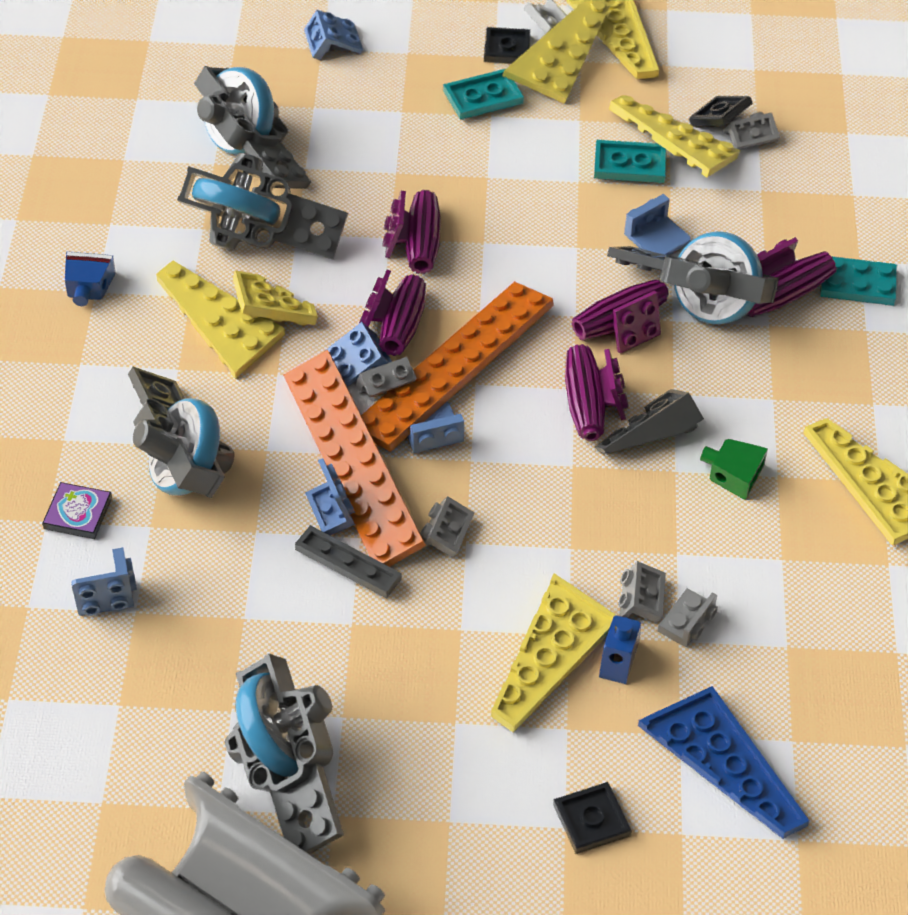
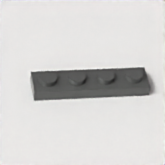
[295,525,402,599]

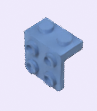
[624,194,691,255]
[407,402,464,453]
[305,458,355,536]
[71,547,137,616]

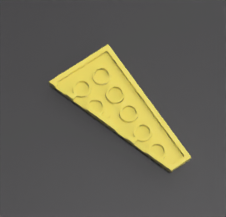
[502,0,611,104]
[566,0,659,79]
[609,95,740,177]
[156,260,285,379]
[804,418,908,546]
[491,573,616,733]

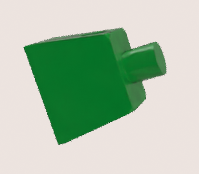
[700,439,768,500]

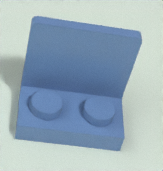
[304,10,363,60]
[325,322,392,387]

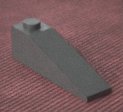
[596,389,704,454]

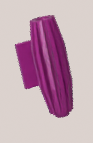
[382,190,441,274]
[746,237,837,317]
[359,269,426,356]
[572,279,669,354]
[565,344,629,441]

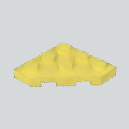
[233,270,318,326]

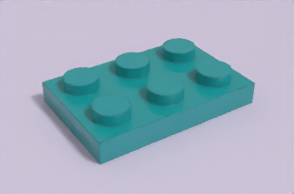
[443,68,524,120]
[594,139,666,183]
[820,256,897,306]

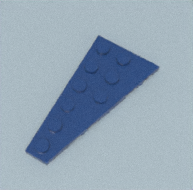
[638,686,809,839]

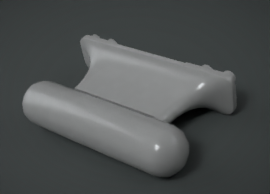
[104,772,385,915]

